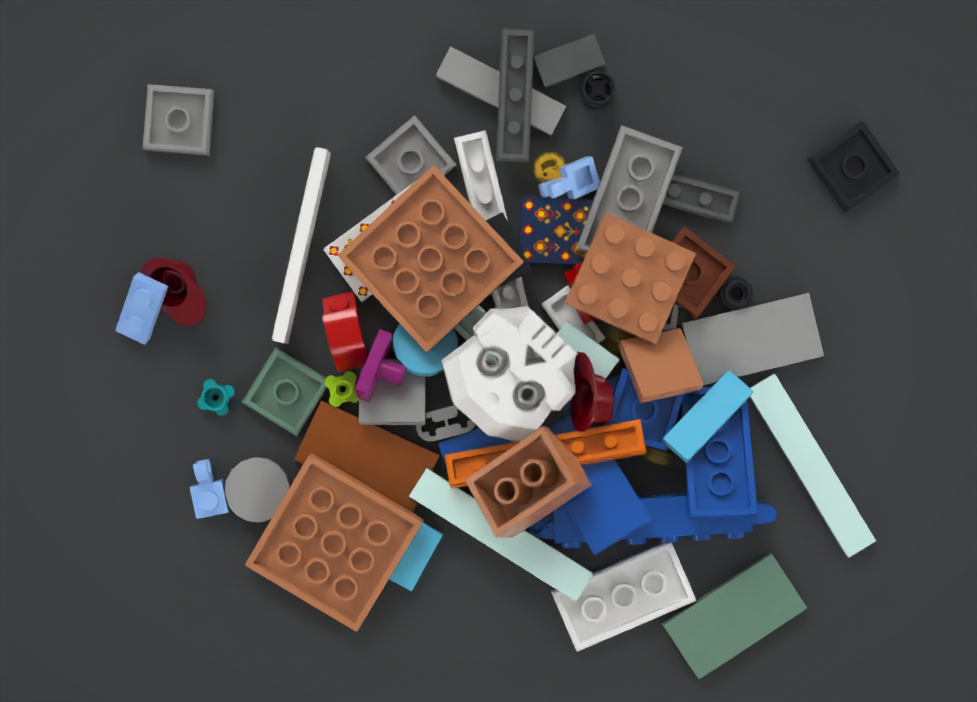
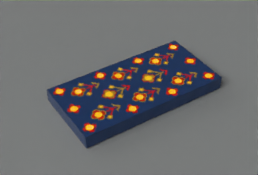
[520,197,594,265]

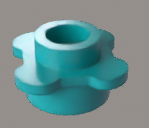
[197,379,235,416]

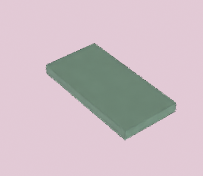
[662,552,807,679]

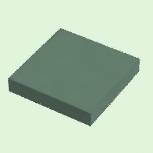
[241,347,328,437]

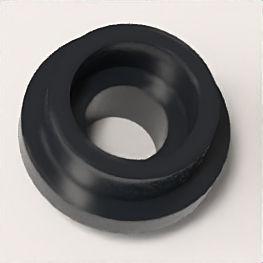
[720,277,753,310]

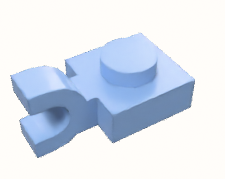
[538,156,600,199]
[189,459,230,519]

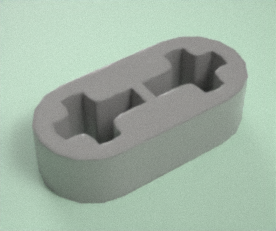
[416,405,476,441]

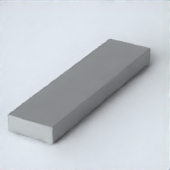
[435,46,566,136]

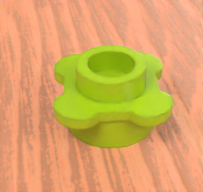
[325,371,359,407]

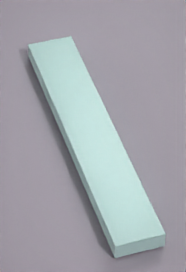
[750,373,876,558]
[409,468,593,602]

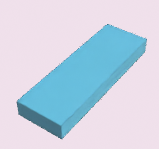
[662,370,754,464]

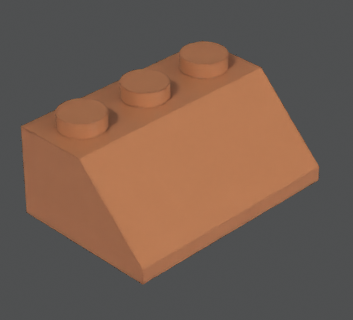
[465,426,591,538]

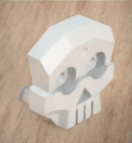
[441,306,577,441]

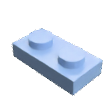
[115,272,168,345]

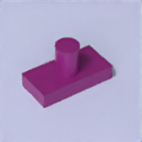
[355,329,407,402]

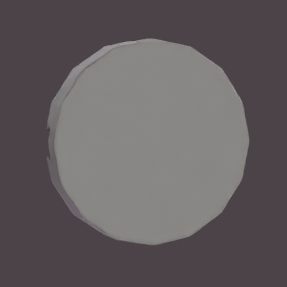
[225,457,291,523]

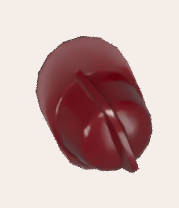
[140,257,206,326]
[571,352,614,432]

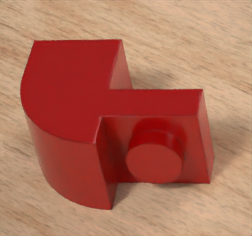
[322,291,369,372]

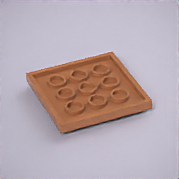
[337,165,525,353]
[245,453,424,632]

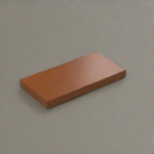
[294,400,440,513]

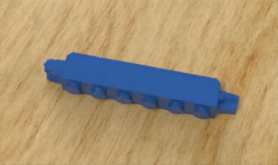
[528,493,778,548]

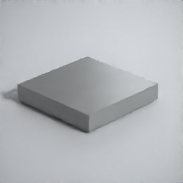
[142,84,215,156]
[365,115,457,195]
[359,359,426,425]

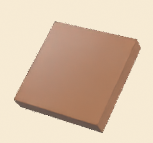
[618,328,704,403]

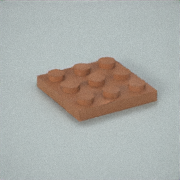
[564,212,696,344]

